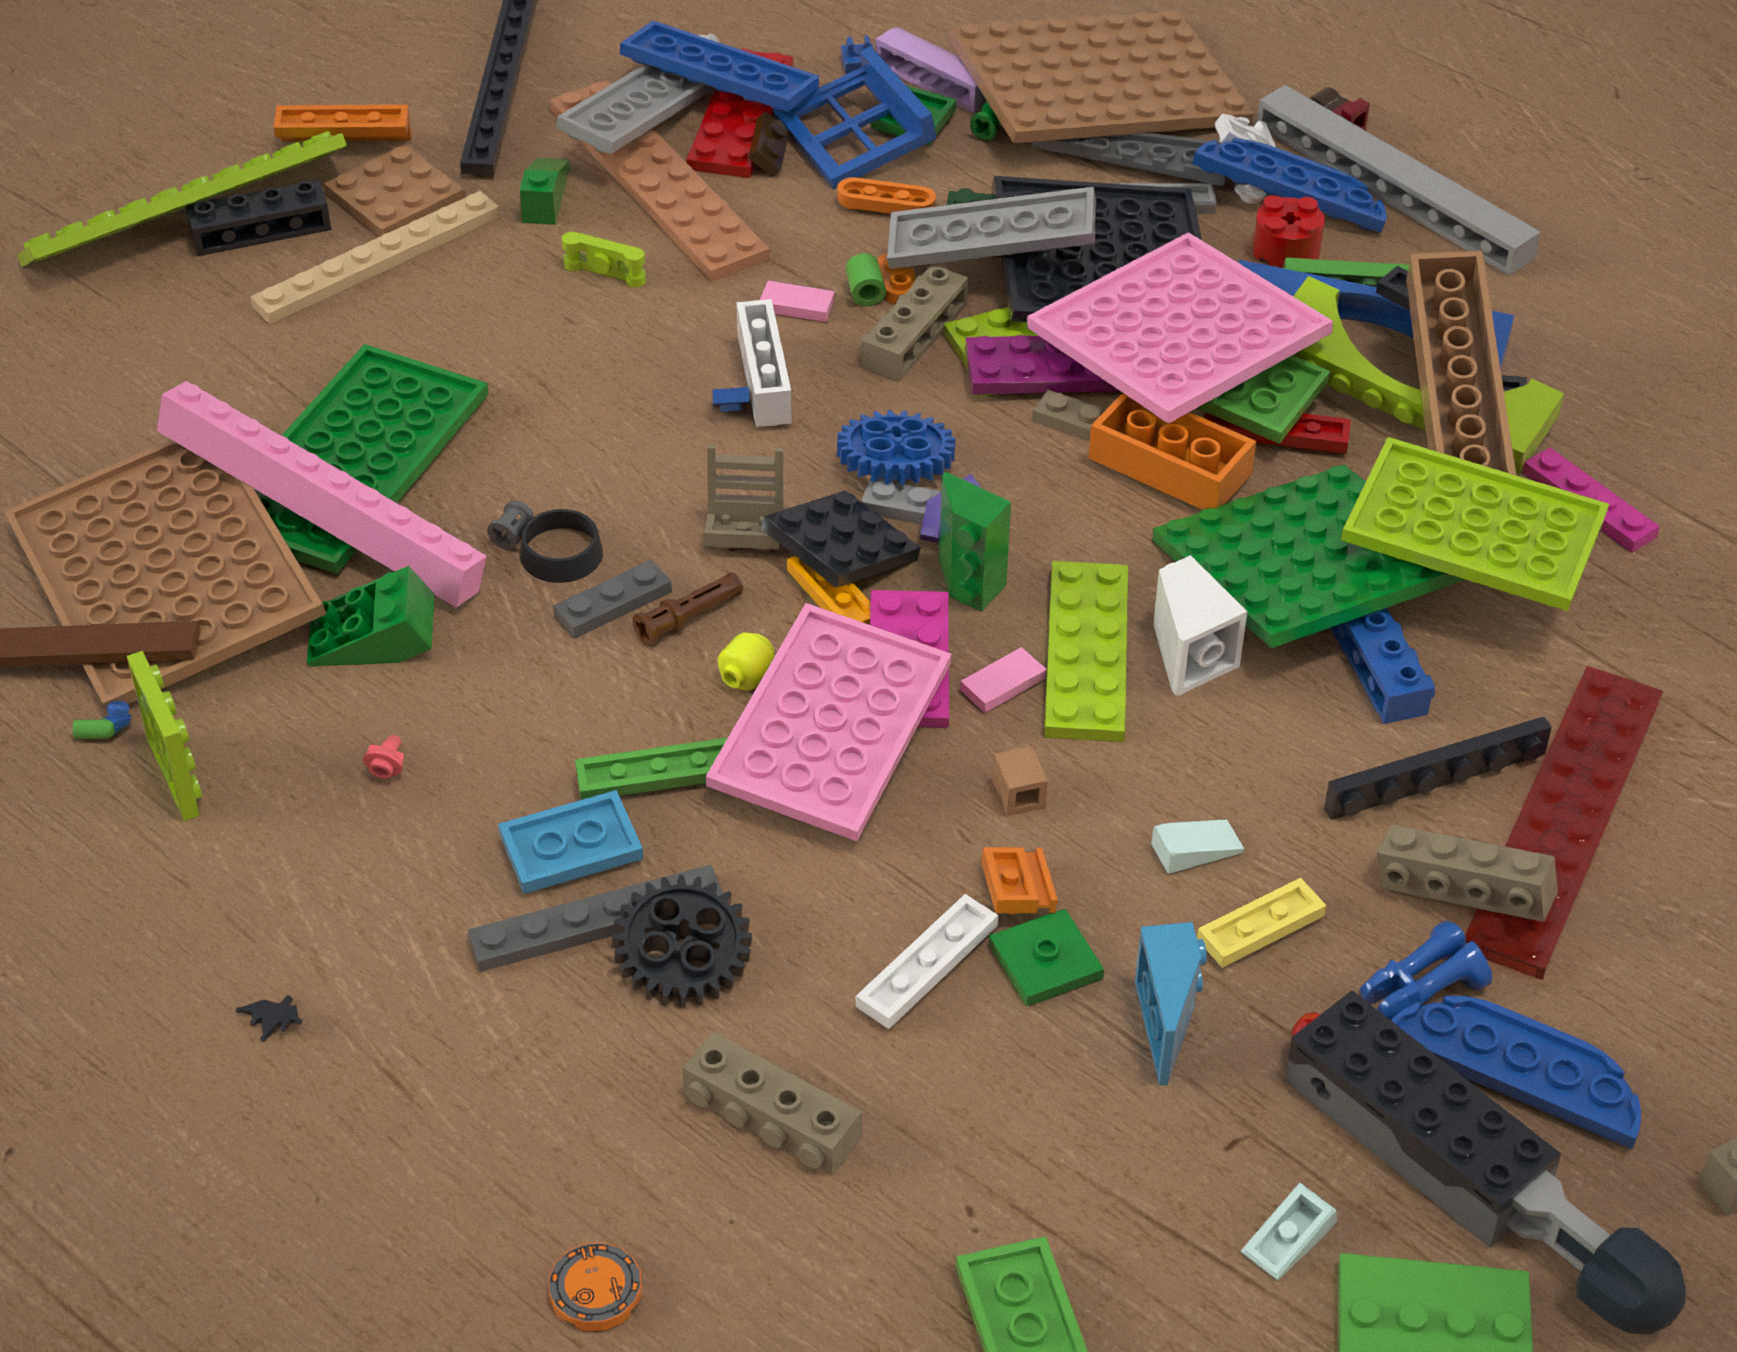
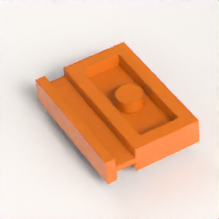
[981,847,1058,914]

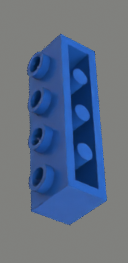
[1330,607,1435,724]

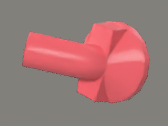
[363,735,404,779]

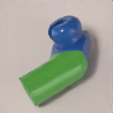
[73,701,132,739]

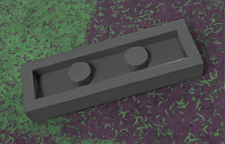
[553,560,672,639]

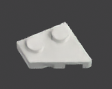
[1214,114,1276,147]

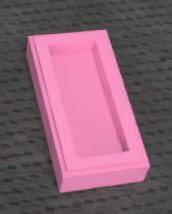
[760,281,835,322]
[960,647,1047,713]

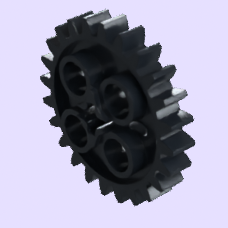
[612,875,752,1008]

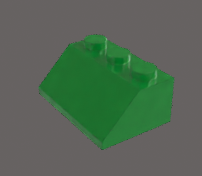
[939,472,1011,612]

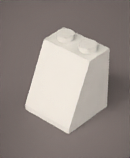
[1153,555,1247,696]

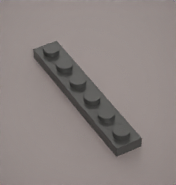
[467,864,723,972]

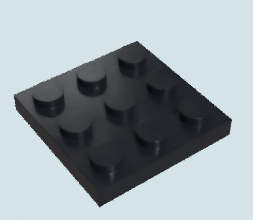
[761,490,921,588]

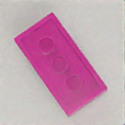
[870,590,949,728]

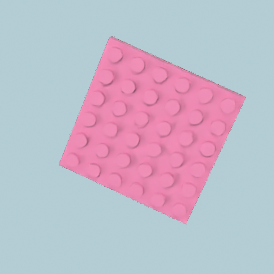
[1027,232,1333,424]

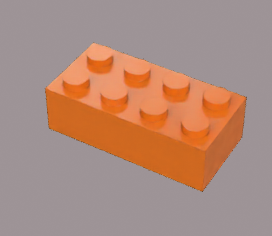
[1088,393,1256,510]

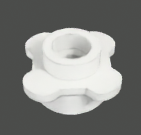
[1235,184,1266,204]

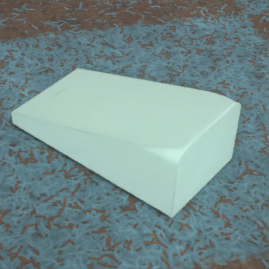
[1151,819,1244,874]
[1241,1183,1338,1281]

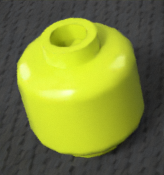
[717,632,775,691]

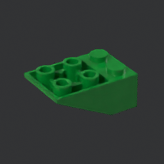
[307,565,435,667]

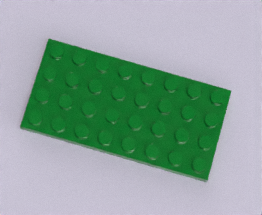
[253,344,489,574]

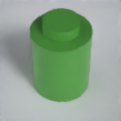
[845,253,886,306]

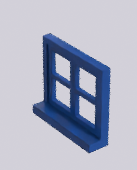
[773,46,937,189]

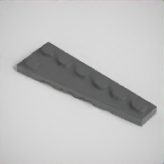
[1032,133,1225,186]

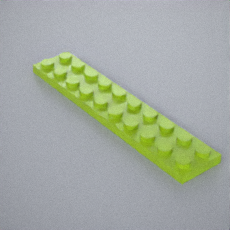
[17,131,347,267]

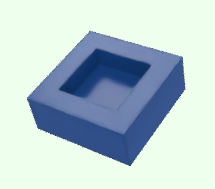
[712,387,750,412]

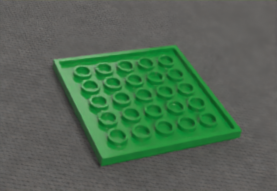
[1152,464,1466,648]

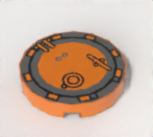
[548,1242,642,1332]

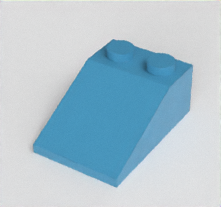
[1135,922,1206,1085]

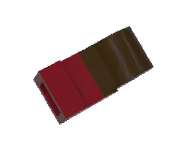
[1309,87,1370,130]

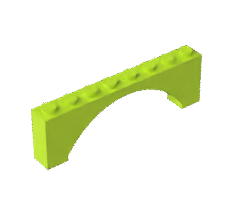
[1293,276,1564,475]

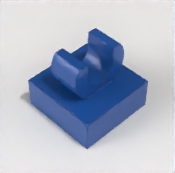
[841,36,874,74]

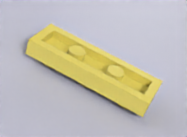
[1197,878,1326,968]

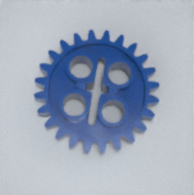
[837,410,955,485]

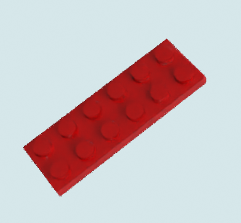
[686,49,794,178]

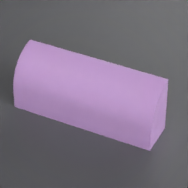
[876,28,987,114]

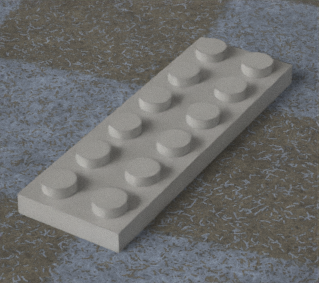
[556,64,715,154]
[887,187,1096,269]

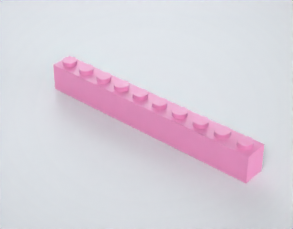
[157,381,487,608]

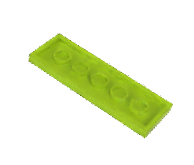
[1044,561,1128,742]

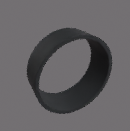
[520,509,603,583]

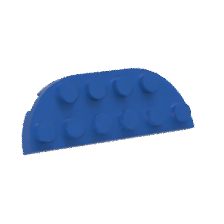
[1192,138,1387,233]
[1391,996,1641,1150]

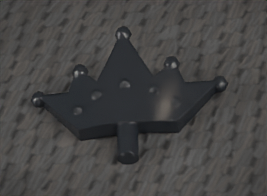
[236,995,302,1042]

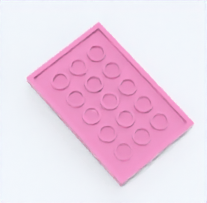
[706,603,952,841]

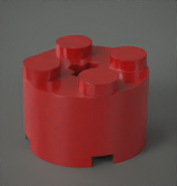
[1252,196,1325,268]

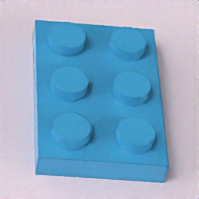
[498,790,644,894]

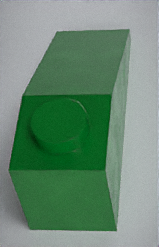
[519,157,570,225]

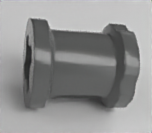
[487,500,534,550]

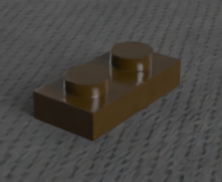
[748,112,789,177]

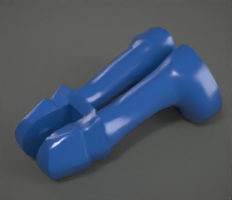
[1359,921,1493,1020]

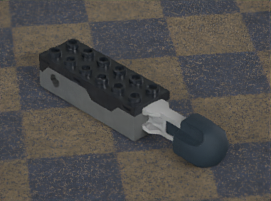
[1285,990,1686,1335]

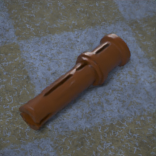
[633,572,743,646]

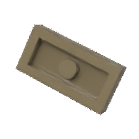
[1032,390,1106,441]

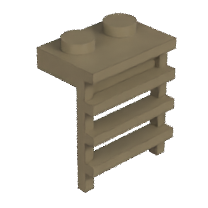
[704,445,784,551]

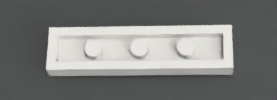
[855,894,998,1029]

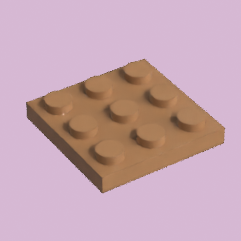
[324,144,465,237]

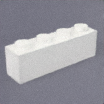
[736,299,792,427]

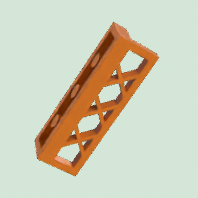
[273,104,412,142]

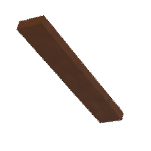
[0,621,201,667]

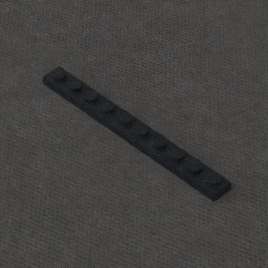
[460,0,537,176]

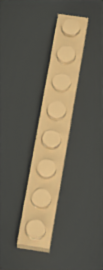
[250,191,500,324]

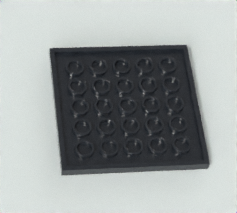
[992,176,1202,323]

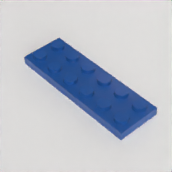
[620,20,820,112]

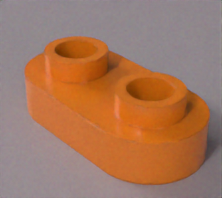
[878,253,916,305]

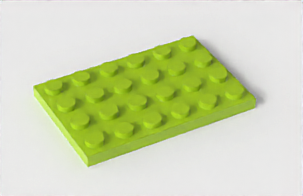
[1341,437,1609,611]

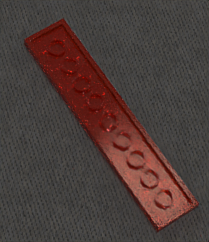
[1465,666,1663,980]

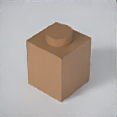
[992,746,1048,816]

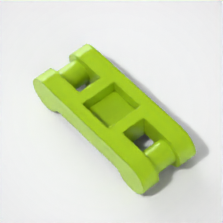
[562,232,646,288]

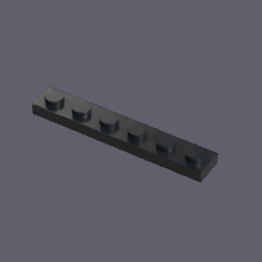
[1324,716,1552,820]

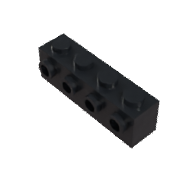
[185,180,331,257]

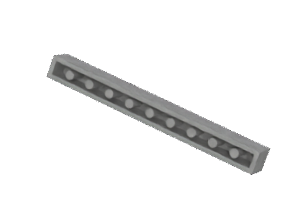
[1257,85,1541,276]

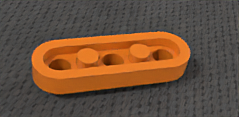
[837,177,936,214]

